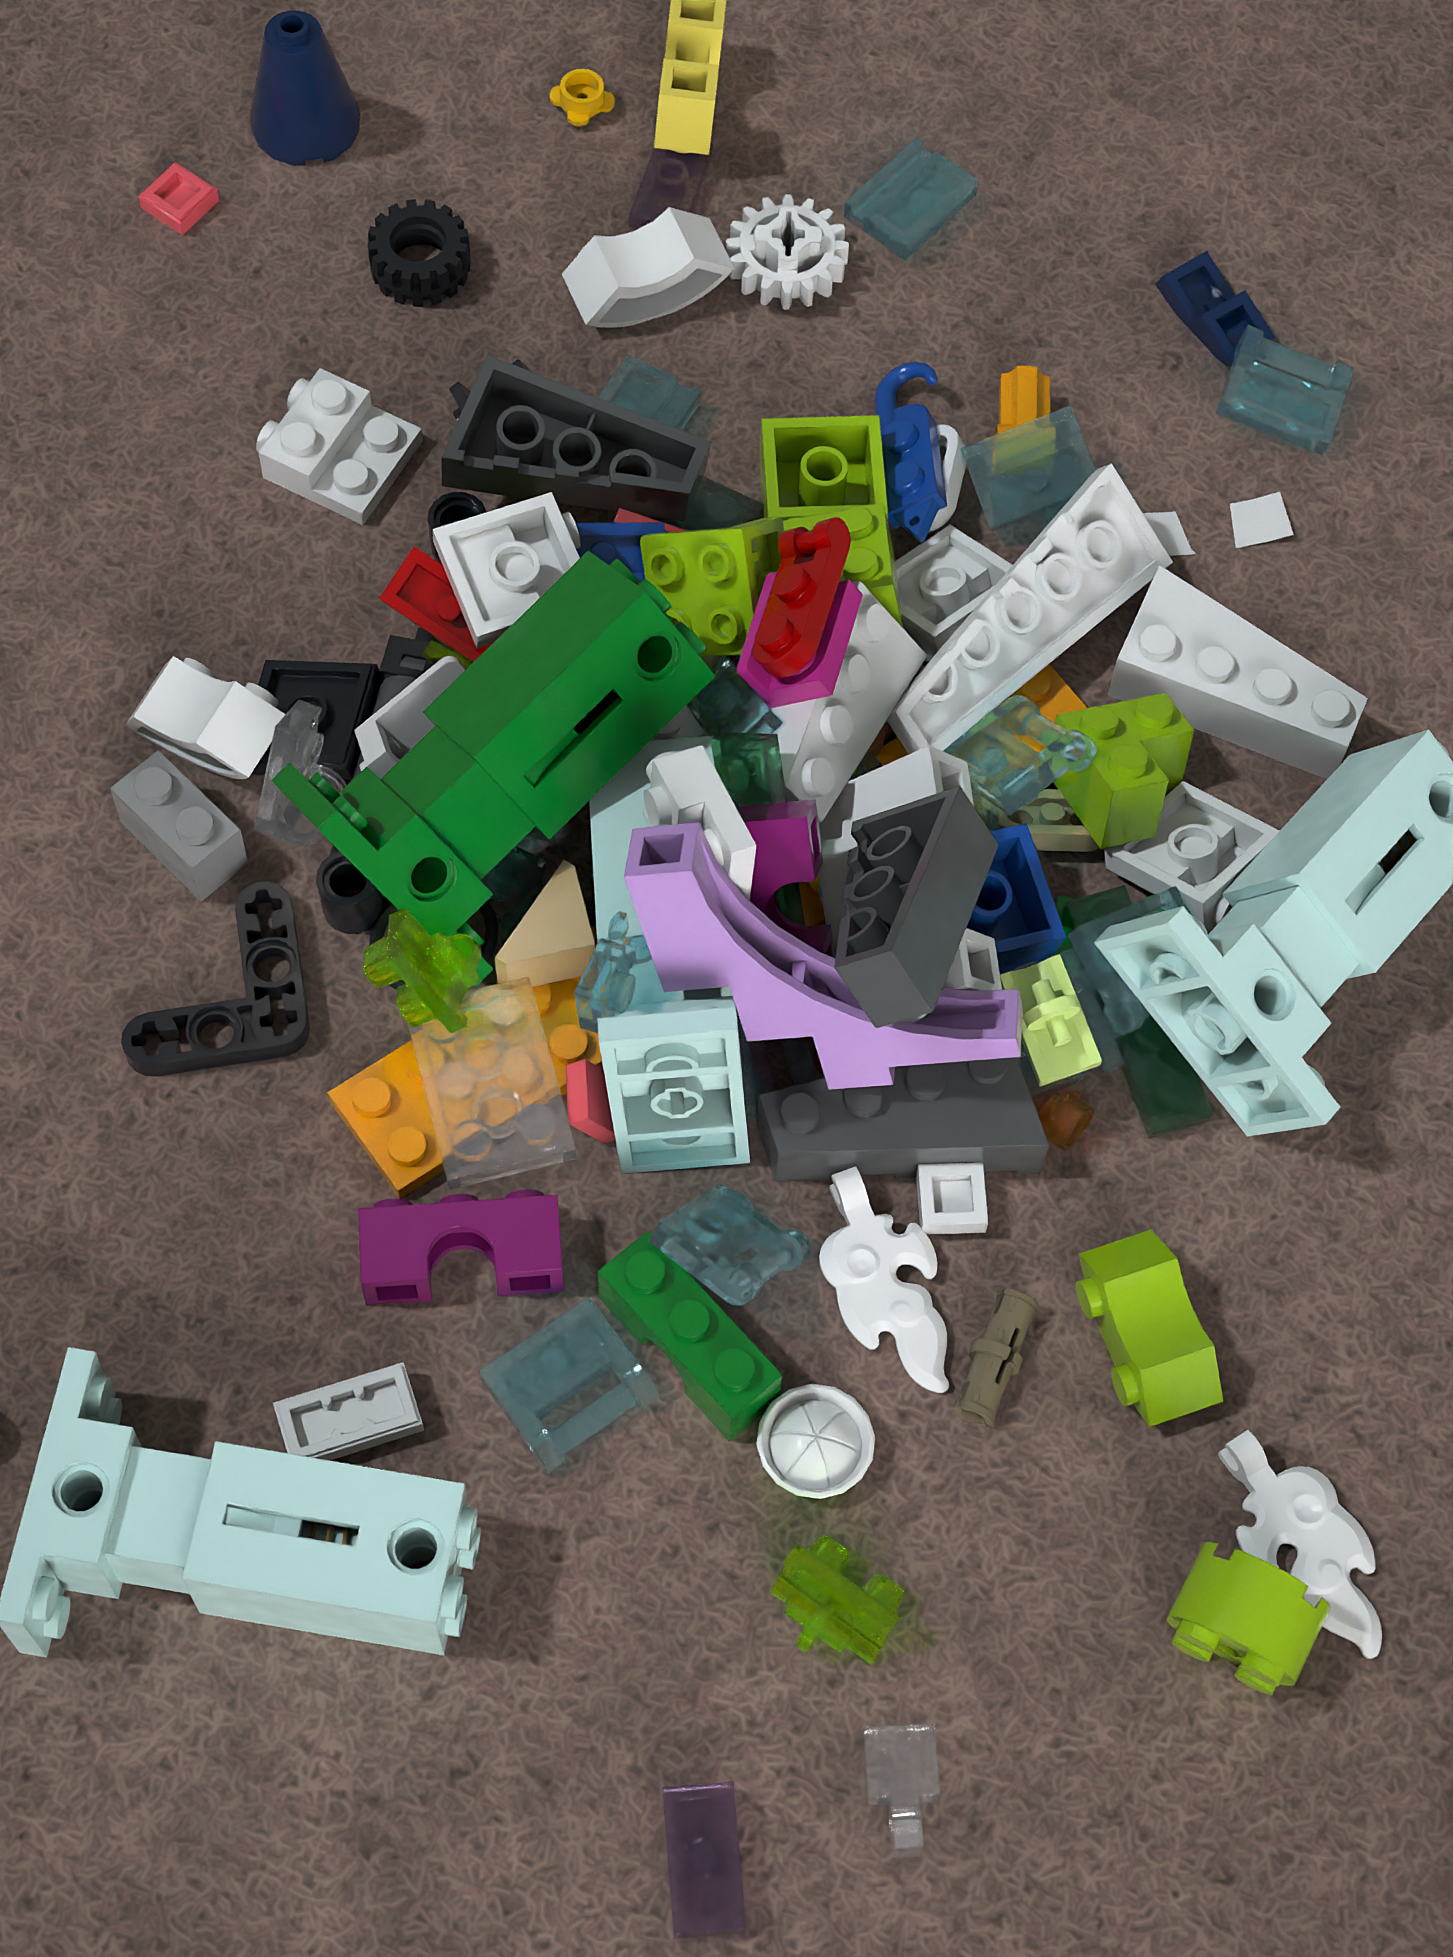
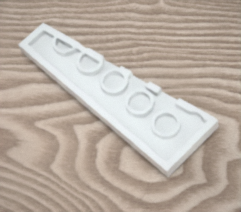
[887,463,1173,754]

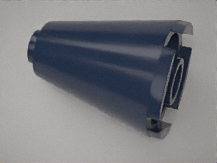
[250,10,360,166]

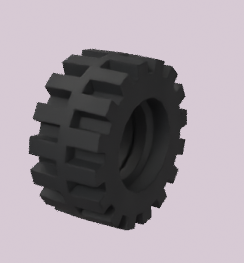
[367,199,471,307]

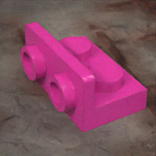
[737,571,863,708]

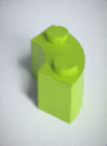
[1076,1229,1223,1427]

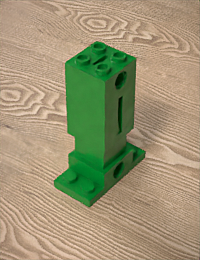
[271,550,716,987]

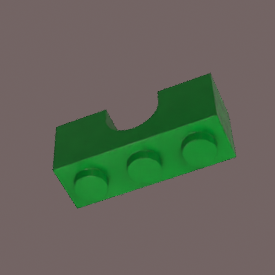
[598,1230,782,1442]

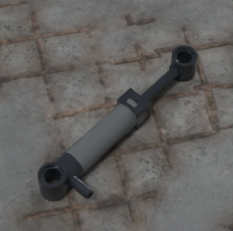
[316,492,487,934]

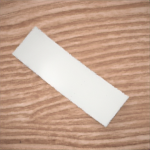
[1143,492,1294,556]

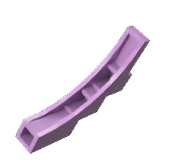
[624,822,1023,1090]

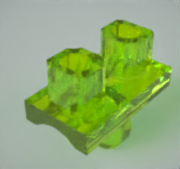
[363,908,482,1033]
[770,1535,904,1665]

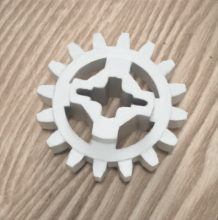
[726,194,849,309]

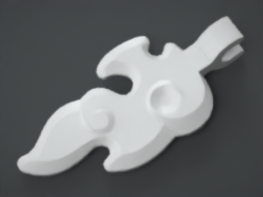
[819,1166,949,1393]
[1218,1430,1382,1659]

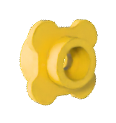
[550,69,615,126]

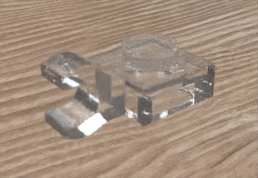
[862,1724,940,1858]

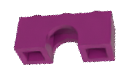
[737,799,835,958]
[358,1189,564,1305]

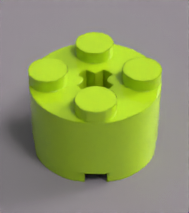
[1167,1542,1331,1696]

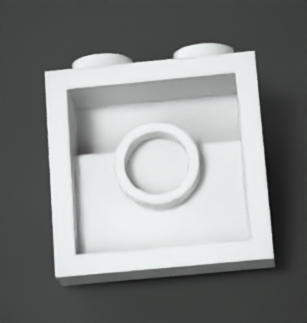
[256,368,423,525]
[433,492,581,648]
[895,525,1012,662]
[643,745,756,901]
[1105,781,1279,934]

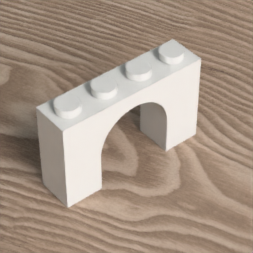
[818,745,1002,990]

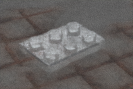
[404,977,577,1190]

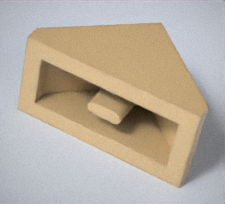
[495,860,596,992]

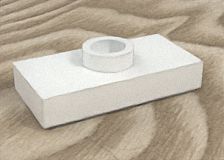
[273,1362,424,1461]

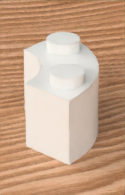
[562,207,735,328]
[125,656,288,779]

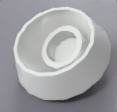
[756,1384,875,1499]

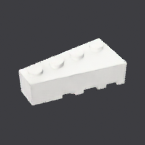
[1108,565,1368,779]
[727,581,928,823]

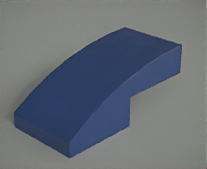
[1155,251,1275,367]

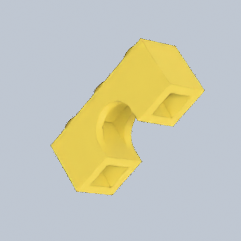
[654,0,726,155]

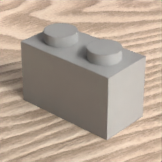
[110,750,249,902]

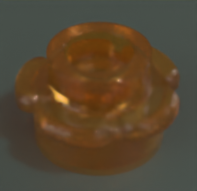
[1038,1091,1094,1151]

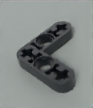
[121,881,310,1076]

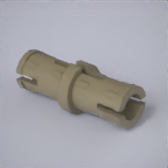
[952,1288,1039,1427]

